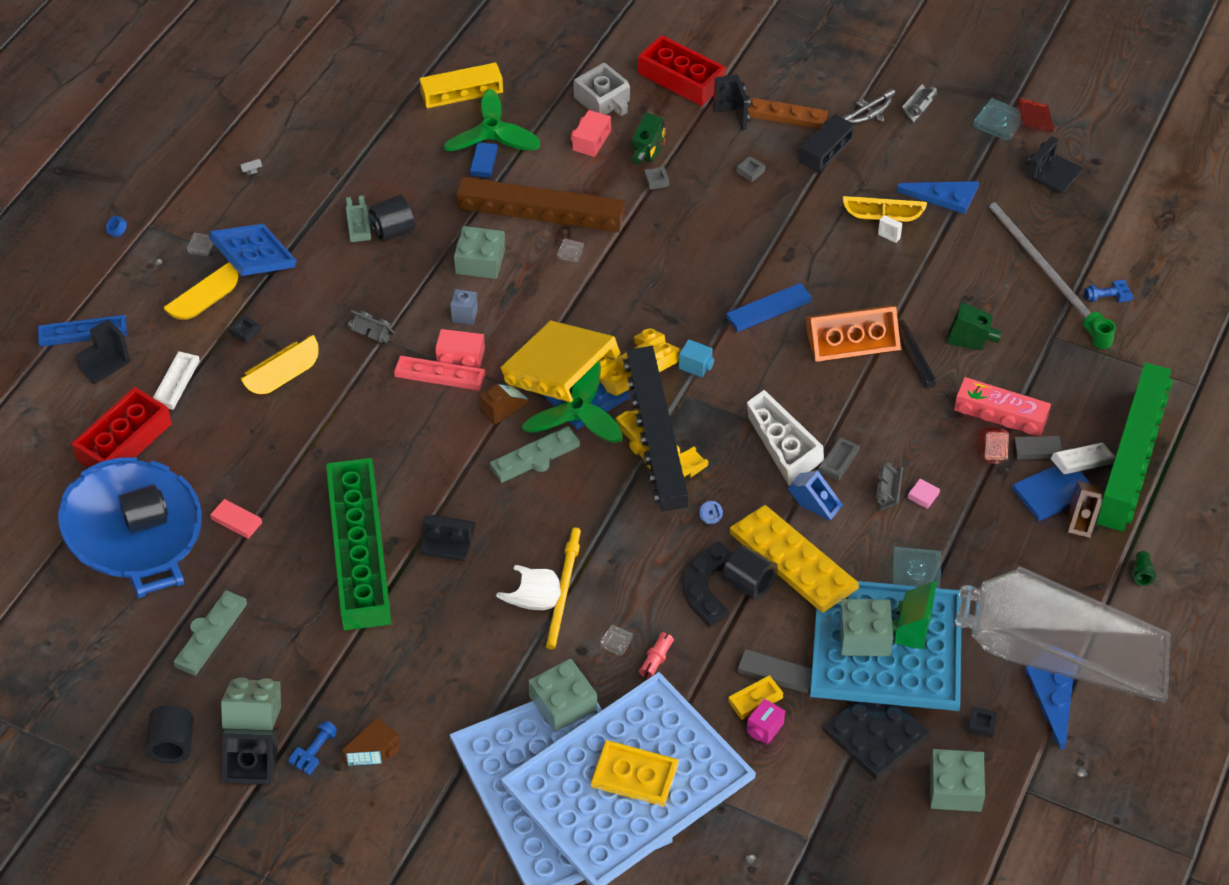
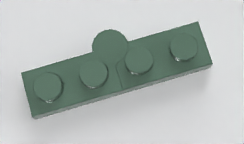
[490,426,580,483]
[174,590,247,676]

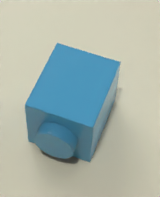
[679,340,714,378]

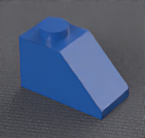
[788,470,843,520]

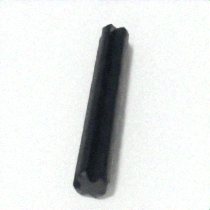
[898,319,937,388]

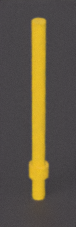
[546,528,581,650]

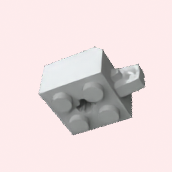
[574,63,630,116]

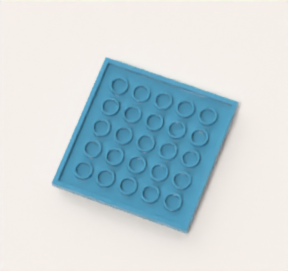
[810,581,962,711]

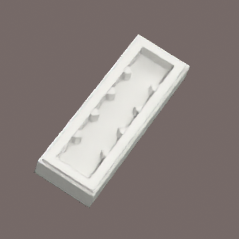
[153,351,200,410]
[1051,442,1116,474]

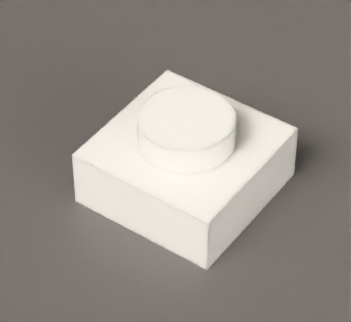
[878,215,902,243]

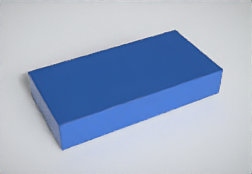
[470,143,498,178]

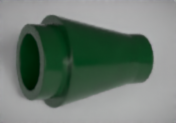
[1132,551,1156,586]

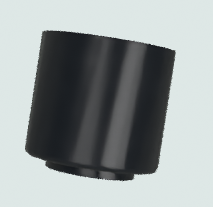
[368,195,415,241]
[118,484,168,535]
[722,545,778,600]
[145,705,194,764]

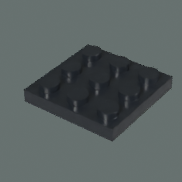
[823,701,929,779]

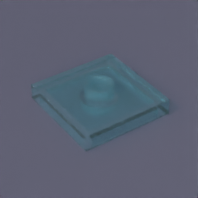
[973,98,1028,141]
[892,547,941,589]

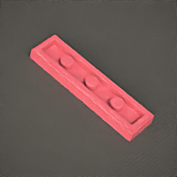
[394,356,485,391]

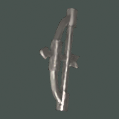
[842,89,895,124]

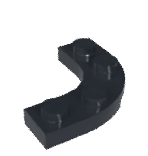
[684,541,732,628]

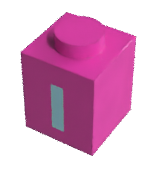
[747,698,785,745]

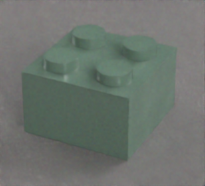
[454,226,505,279]
[839,599,893,656]
[528,658,597,732]
[221,678,281,730]
[930,749,985,812]

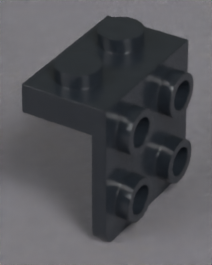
[1027,136,1083,193]

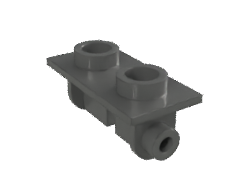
[902,84,937,123]
[348,310,395,343]
[876,462,903,511]

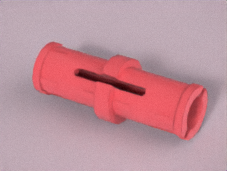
[639,632,674,679]

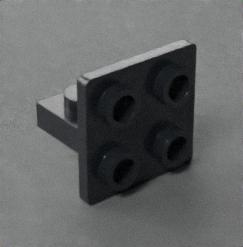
[420,515,476,561]

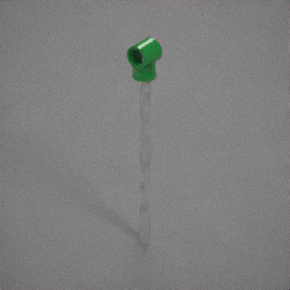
[989,202,1116,349]

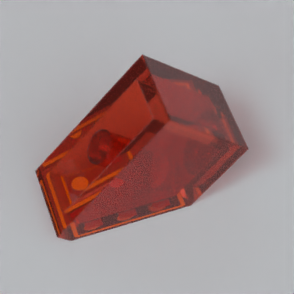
[979,427,1009,464]

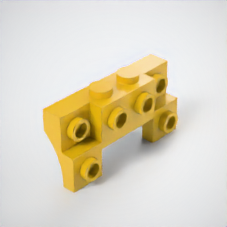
[599,328,681,396]
[616,410,708,478]

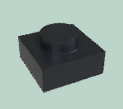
[229,315,260,343]
[968,707,997,738]

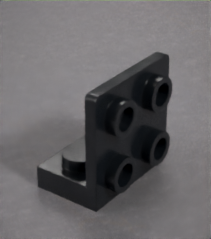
[713,74,751,131]

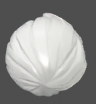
[496,565,561,610]

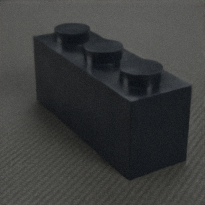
[799,114,855,173]

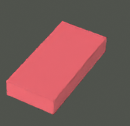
[210,499,262,539]

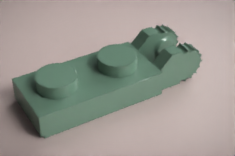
[346,195,371,242]

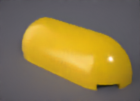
[843,196,927,222]
[164,262,238,320]
[240,335,318,394]

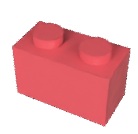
[570,110,611,157]
[436,329,485,368]

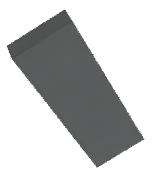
[738,649,812,694]

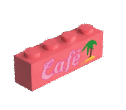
[954,377,1051,436]

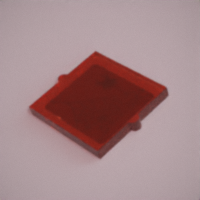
[1018,98,1054,132]

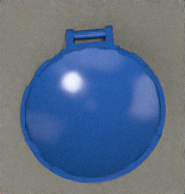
[58,458,202,598]

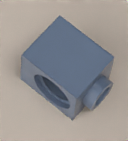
[451,289,478,325]

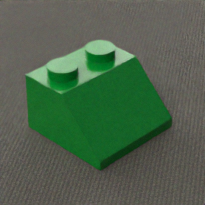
[892,581,937,650]

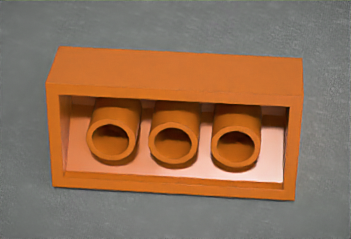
[805,305,901,362]

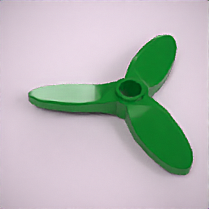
[444,89,540,152]
[522,360,623,443]

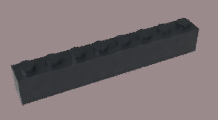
[623,346,688,512]

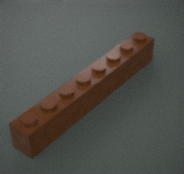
[457,177,625,232]

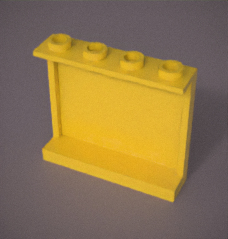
[500,320,621,402]

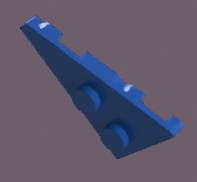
[897,181,979,214]
[1025,664,1074,749]

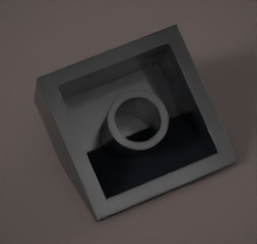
[222,728,278,785]

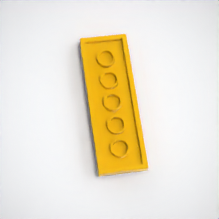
[730,505,859,613]

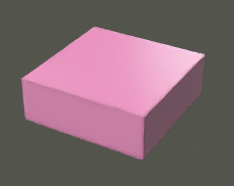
[908,479,940,509]

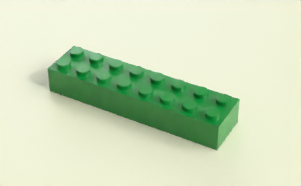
[1097,362,1173,532]
[326,458,392,631]

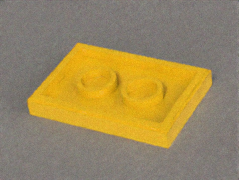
[591,740,679,807]

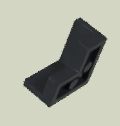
[75,319,130,384]

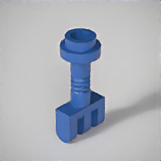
[1084,280,1134,302]
[288,721,337,775]

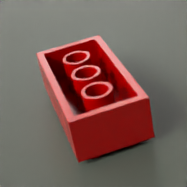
[638,35,726,106]
[71,387,172,468]

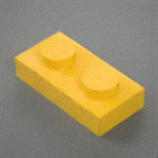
[728,675,783,720]

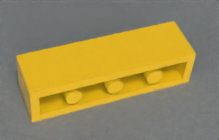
[419,63,503,108]

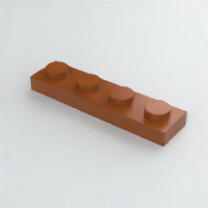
[748,97,828,129]

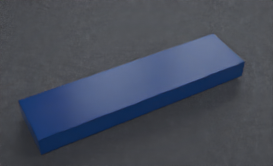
[726,283,812,332]
[38,315,127,347]

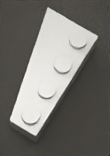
[747,390,824,486]

